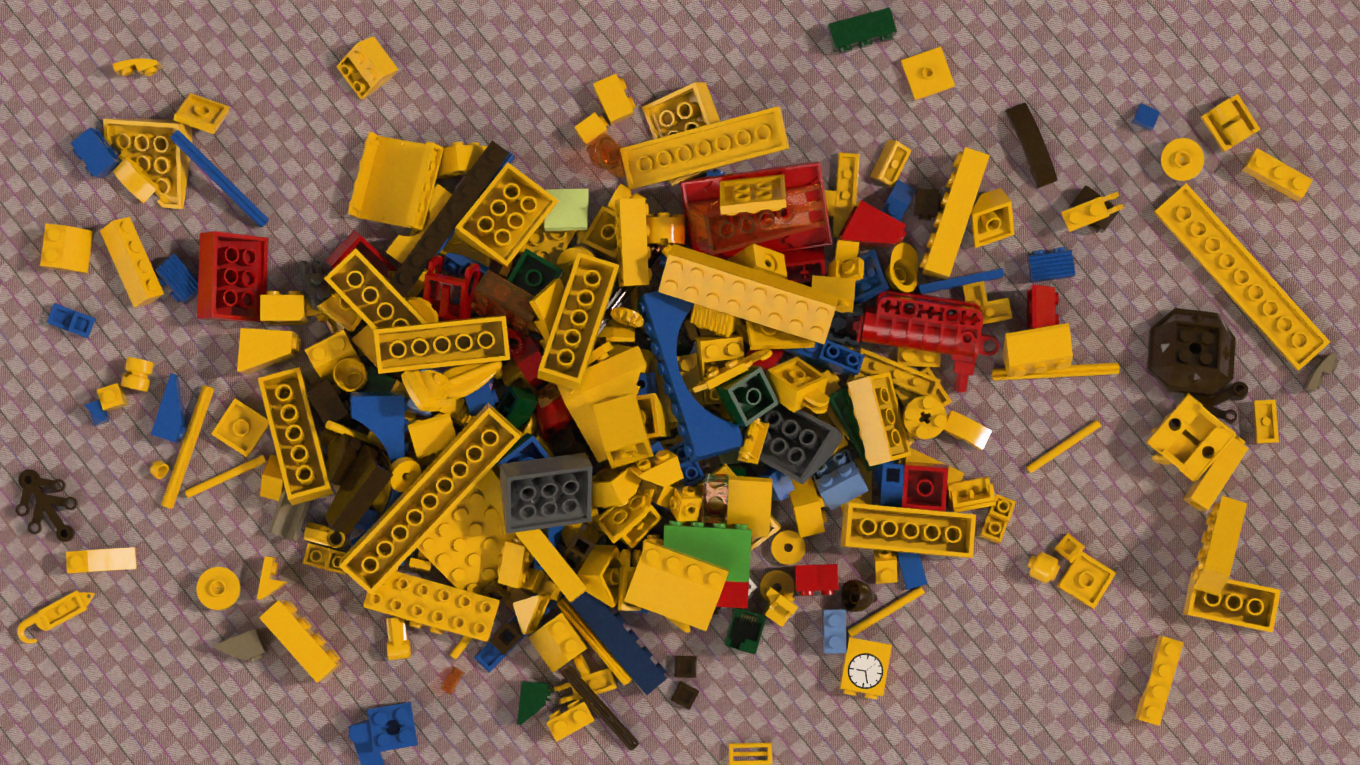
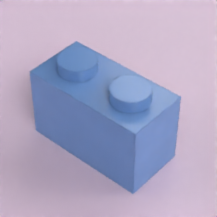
[822,610,846,653]

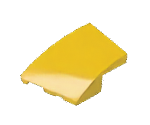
[529,278,565,350]

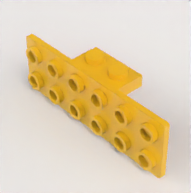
[363,571,500,642]

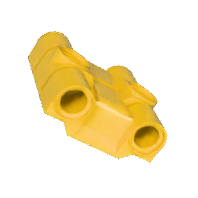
[1146,393,1236,482]

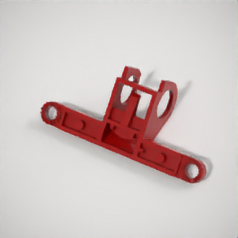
[423,255,526,354]

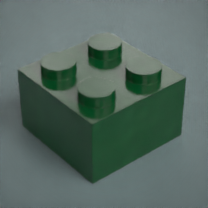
[504,249,565,301]
[715,365,780,427]

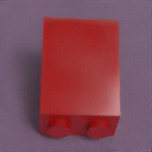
[835,200,907,248]

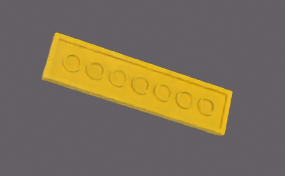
[620,106,790,190]

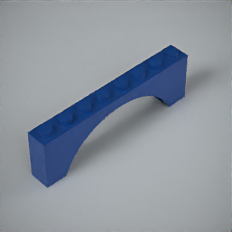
[637,291,744,462]
[350,391,409,565]

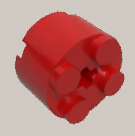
[535,395,578,443]

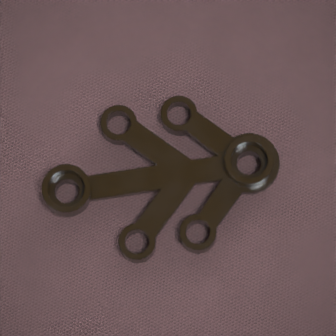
[1171,381,1248,427]
[16,469,78,542]

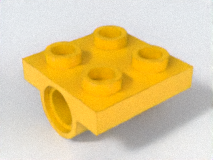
[1201,94,1261,153]

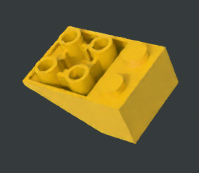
[695,333,744,405]

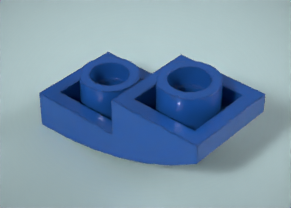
[442,253,490,281]
[668,441,705,486]

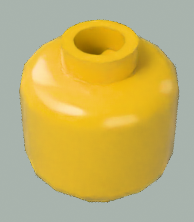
[1027,552,1061,583]

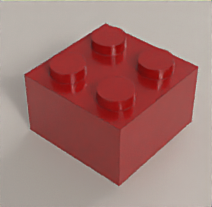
[902,461,949,511]

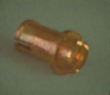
[440,666,465,695]

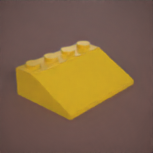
[642,82,727,186]
[454,162,559,267]
[624,539,729,631]

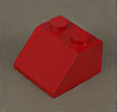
[1026,285,1059,330]

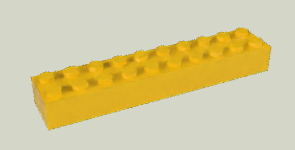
[339,403,521,595]

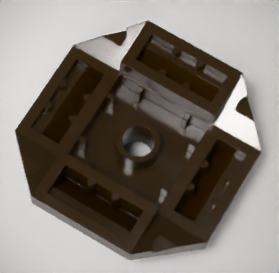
[1146,308,1236,397]

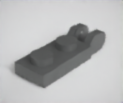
[299,261,332,309]

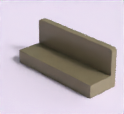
[268,486,310,542]

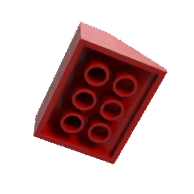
[197,231,268,323]

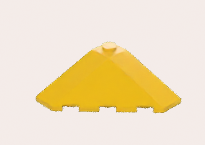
[103,118,192,209]
[557,346,647,463]

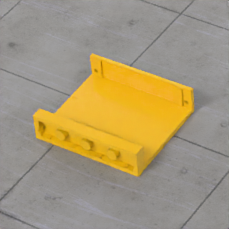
[347,131,444,231]

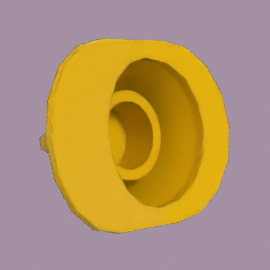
[885,243,918,293]

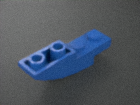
[781,339,865,375]

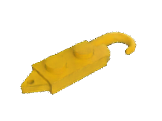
[692,349,772,393]
[17,590,95,644]

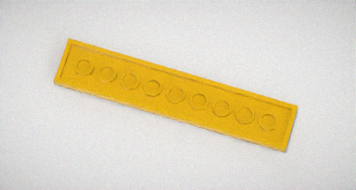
[1154,183,1330,371]

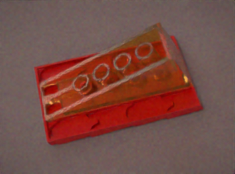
[680,161,832,260]

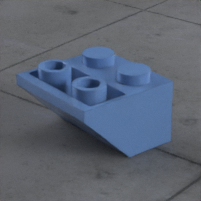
[813,448,869,511]

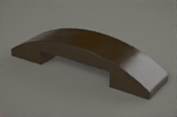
[1005,103,1058,189]

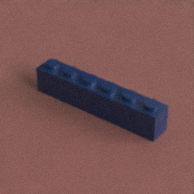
[563,591,667,695]

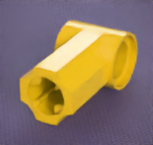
[304,522,349,548]
[386,617,411,661]

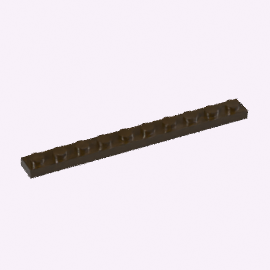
[389,140,509,298]

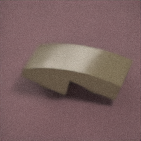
[1303,352,1338,393]

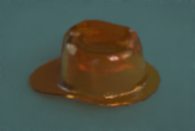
[586,133,626,178]

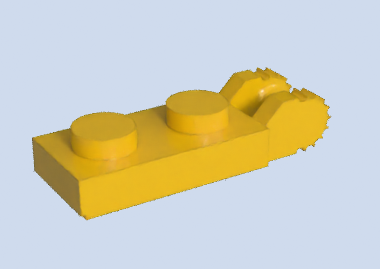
[1061,191,1124,233]
[618,549,642,611]
[554,668,617,705]

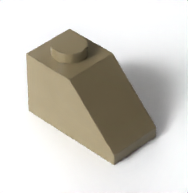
[215,628,267,663]

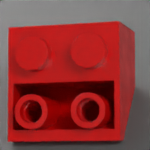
[781,246,827,287]

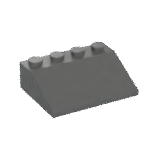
[739,403,843,485]
[500,453,592,534]

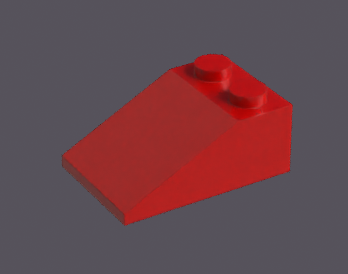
[325,230,397,280]

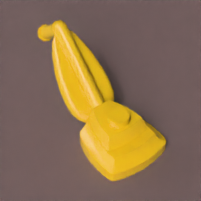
[401,361,503,412]

